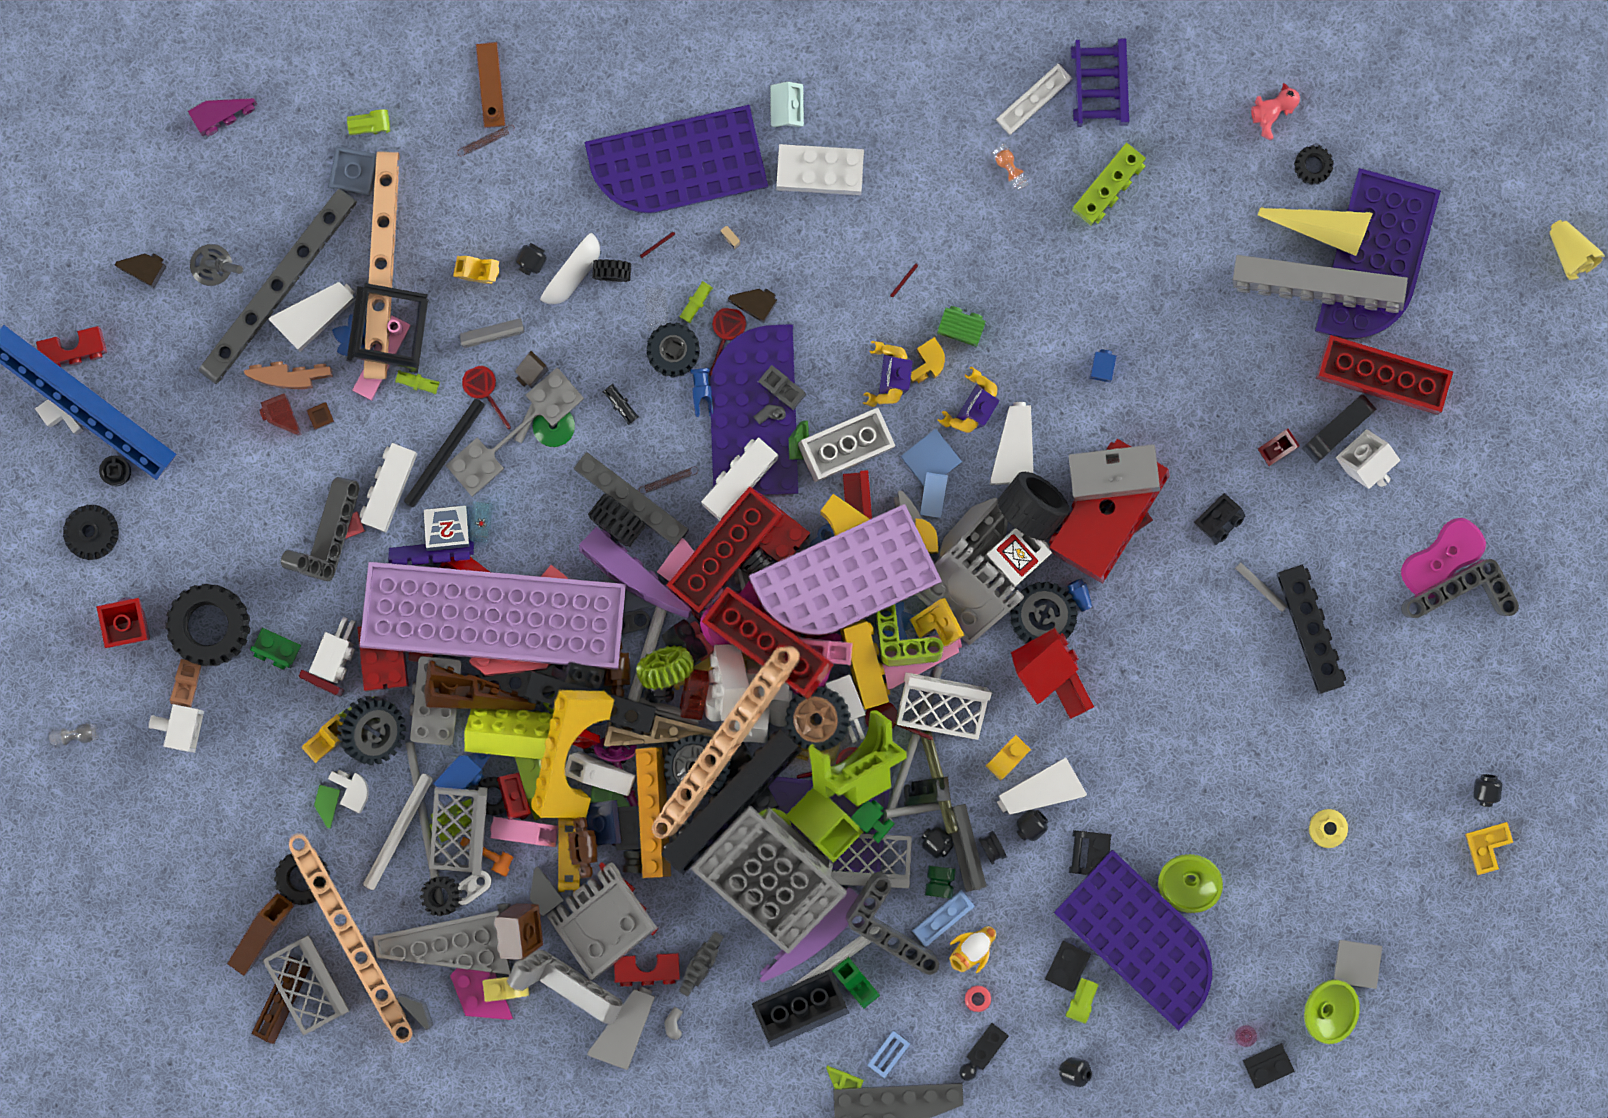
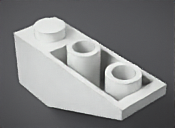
[565,752,636,796]

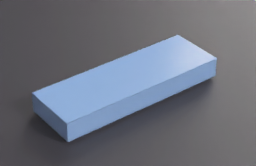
[912,890,975,947]

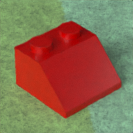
[96,598,151,648]

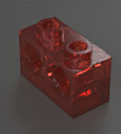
[679,669,710,720]

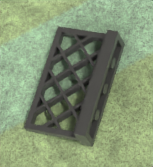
[951,803,987,892]

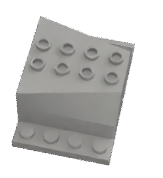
[691,806,847,954]

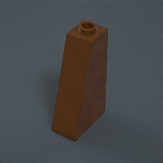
[227,892,295,976]

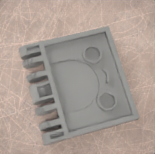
[915,537,1024,645]
[547,862,657,980]

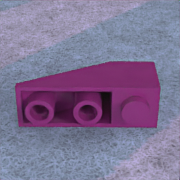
[188,98,258,137]

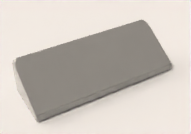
[460,318,525,348]

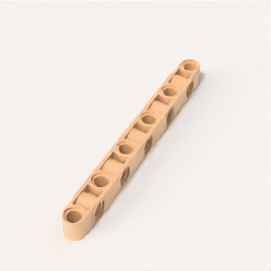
[364,151,399,379]
[652,647,799,838]
[289,833,412,1043]

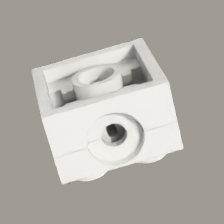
[309,617,356,683]
[825,674,866,743]

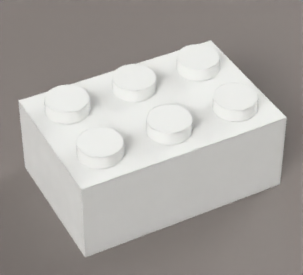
[709,644,749,721]

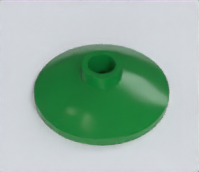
[533,412,575,447]

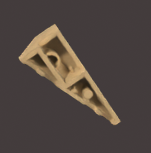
[604,705,717,746]

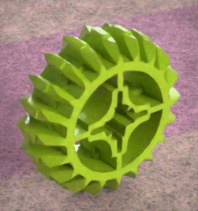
[636,645,694,690]

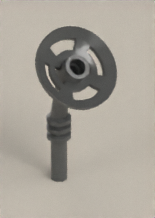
[190,244,243,286]

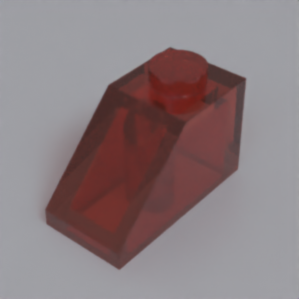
[259,393,302,436]

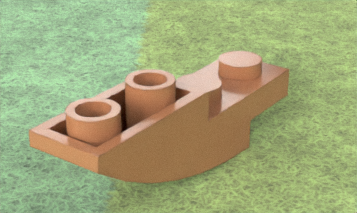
[244,361,333,389]

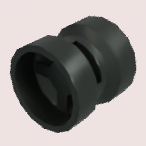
[622,851,642,873]

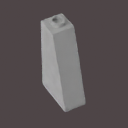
[587,986,655,1070]

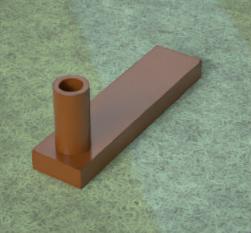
[476,42,506,128]

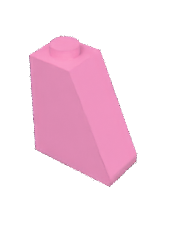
[490,817,558,847]

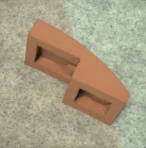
[170,659,201,708]

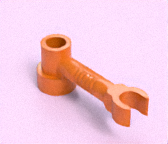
[460,836,514,877]

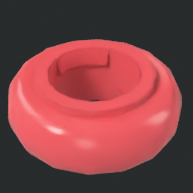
[965,985,991,1012]

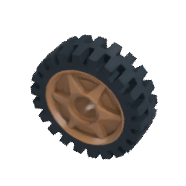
[785,687,851,751]

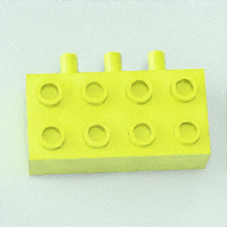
[464,709,553,759]

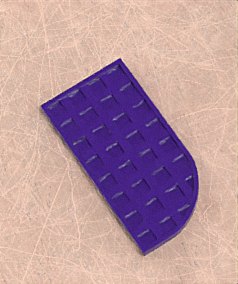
[584,105,768,214]
[1053,850,1212,1031]

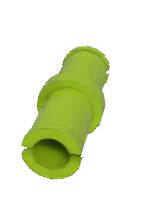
[679,281,713,323]
[395,370,440,395]

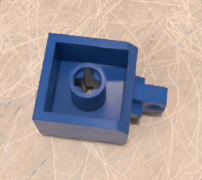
[433,753,492,801]

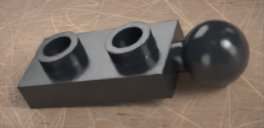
[959,1023,1009,1081]

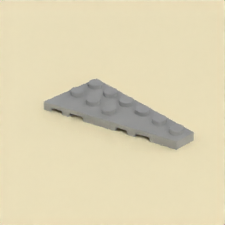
[373,911,511,975]

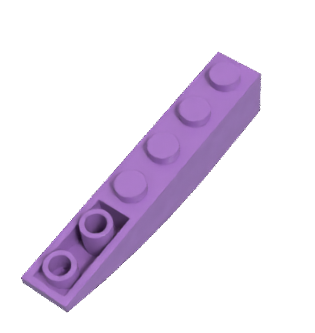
[579,527,692,618]
[759,887,868,982]

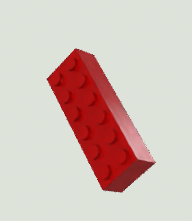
[1315,335,1454,415]
[666,486,784,613]
[701,587,833,699]

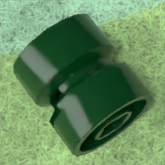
[925,865,956,899]

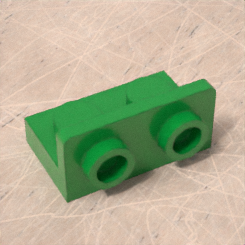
[250,627,302,670]

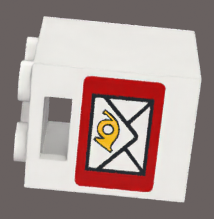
[979,528,1052,593]

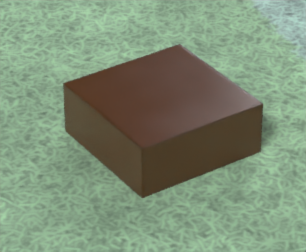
[306,402,335,430]

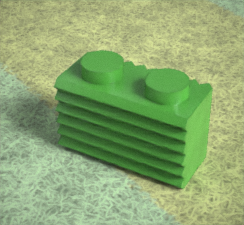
[937,306,986,347]

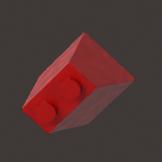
[1010,628,1079,705]

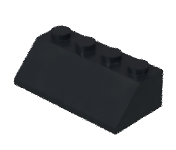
[751,969,849,1048]

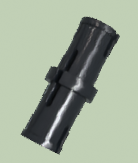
[602,384,639,425]

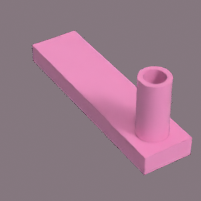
[352,316,411,401]

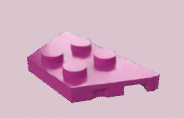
[450,968,513,1020]

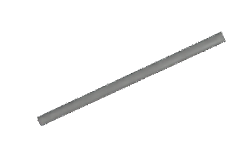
[882,666,943,824]
[405,742,444,905]

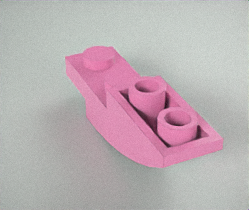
[798,637,853,665]

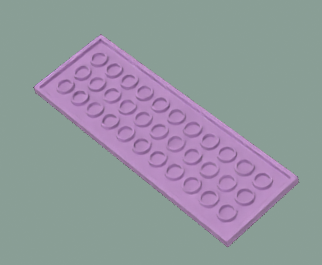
[360,562,626,670]

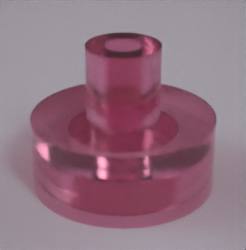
[1235,1025,1257,1047]

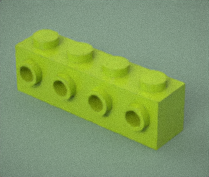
[1072,142,1146,226]

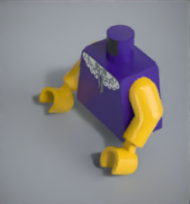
[863,341,913,407]
[937,367,1000,433]

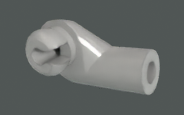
[664,1006,683,1040]

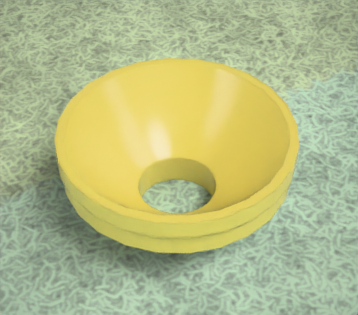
[1309,809,1348,848]

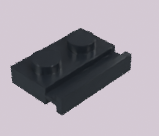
[1045,941,1091,993]
[1242,1043,1295,1089]

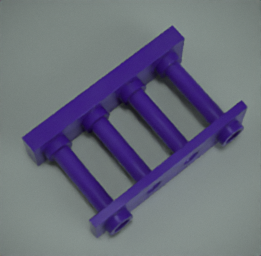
[1071,38,1130,127]

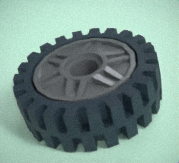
[664,734,730,799]

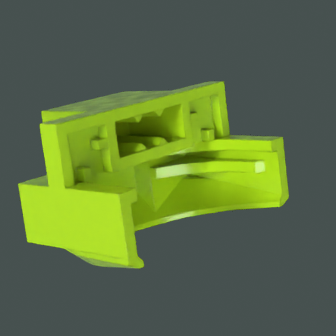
[809,710,907,806]

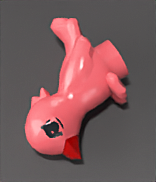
[1251,83,1300,140]

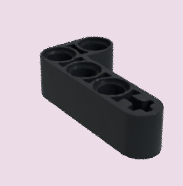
[1302,393,1377,464]

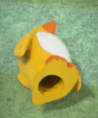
[949,926,996,973]

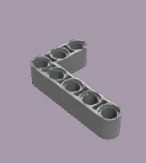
[281,477,360,581]
[1401,559,1519,618]
[846,872,939,975]

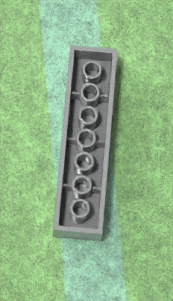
[1233,255,1408,313]

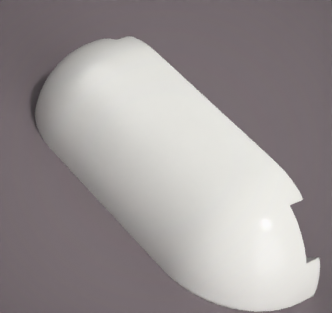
[540,233,600,304]

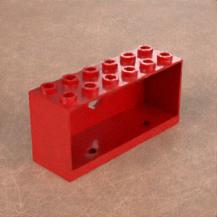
[1049,438,1170,584]

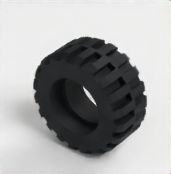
[165,584,251,666]

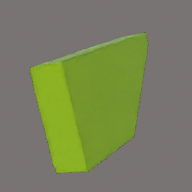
[826,1065,864,1089]

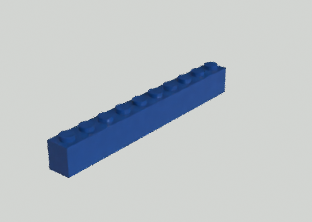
[0,325,177,480]

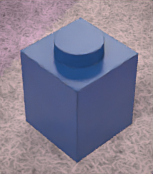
[1090,349,1117,383]

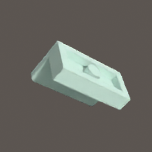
[770,82,804,127]

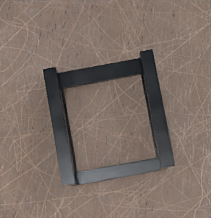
[346,283,428,373]

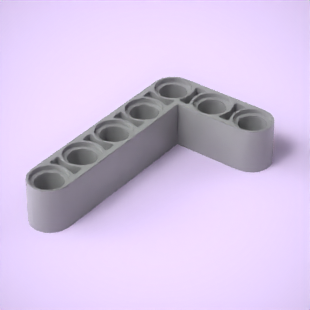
[507,949,623,1024]

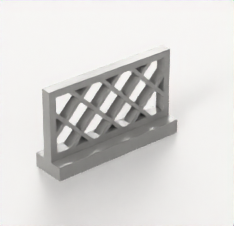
[429,787,488,876]
[825,834,912,888]
[262,934,349,1036]

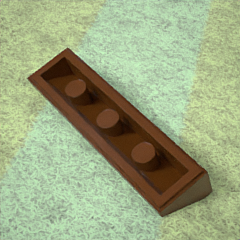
[251,956,311,1044]

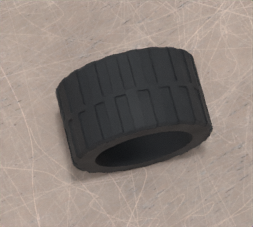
[997,471,1070,540]

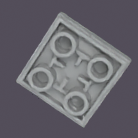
[1333,940,1382,989]

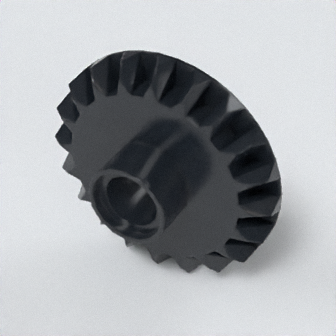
[63,505,119,560]

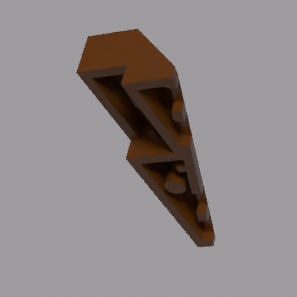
[424,660,536,710]

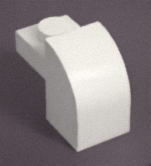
[35,400,83,435]
[328,770,369,813]

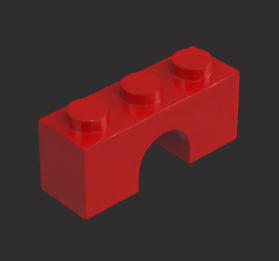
[36,326,107,367]
[614,953,680,987]

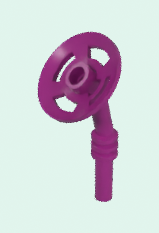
[594,737,639,806]

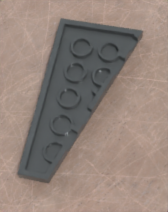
[833,1083,964,1118]

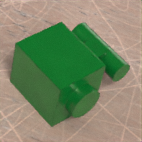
[850,800,895,843]

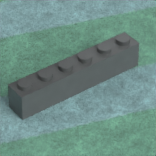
[573,452,689,547]

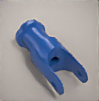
[690,368,713,417]

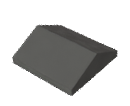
[396,994,433,1030]

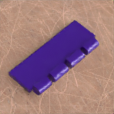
[388,539,474,565]

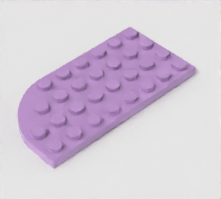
[749,504,942,635]

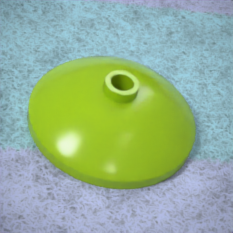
[1158,854,1223,913]
[1304,979,1360,1044]

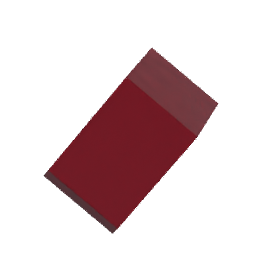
[1258,428,1300,466]

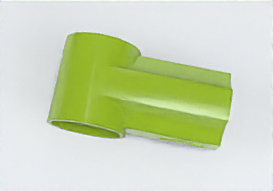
[347,109,391,136]
[1065,978,1099,1024]

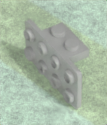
[410,657,462,746]

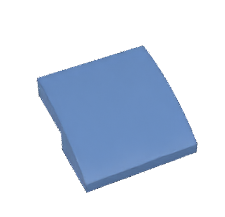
[901,429,962,486]

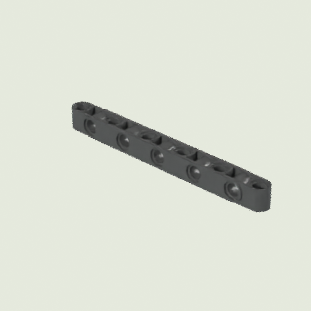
[198,188,357,384]

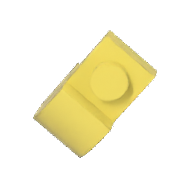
[482,976,530,1002]

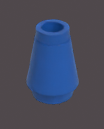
[1067,578,1093,612]

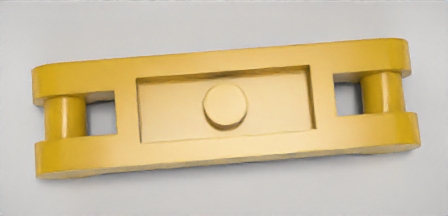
[558,818,580,892]

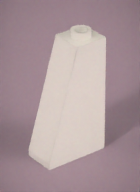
[269,282,355,352]
[990,402,1033,485]
[997,758,1087,815]

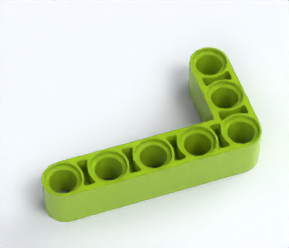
[876,604,943,667]

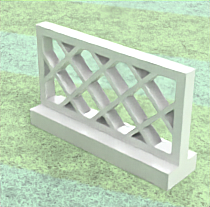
[896,672,992,740]

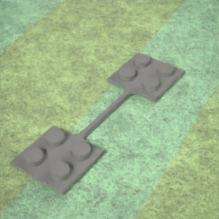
[446,367,584,497]

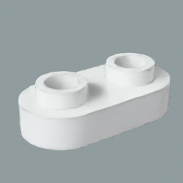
[458,871,492,905]

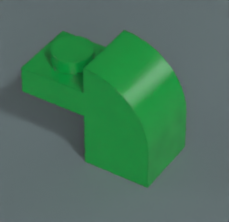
[832,957,880,1009]

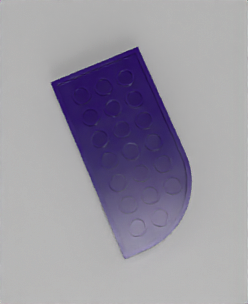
[1315,168,1441,339]

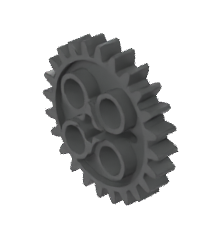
[679,932,724,997]

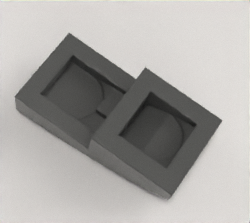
[758,365,807,410]

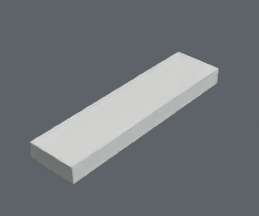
[996,63,1073,135]

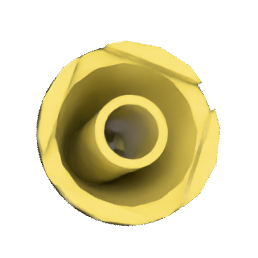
[1549,220,1605,281]

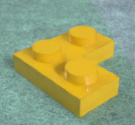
[910,598,965,646]
[1465,822,1513,875]

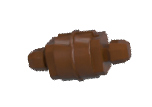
[603,642,631,697]
[568,817,598,878]

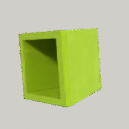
[787,788,863,863]

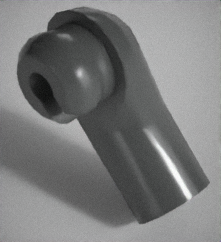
[753,405,786,425]

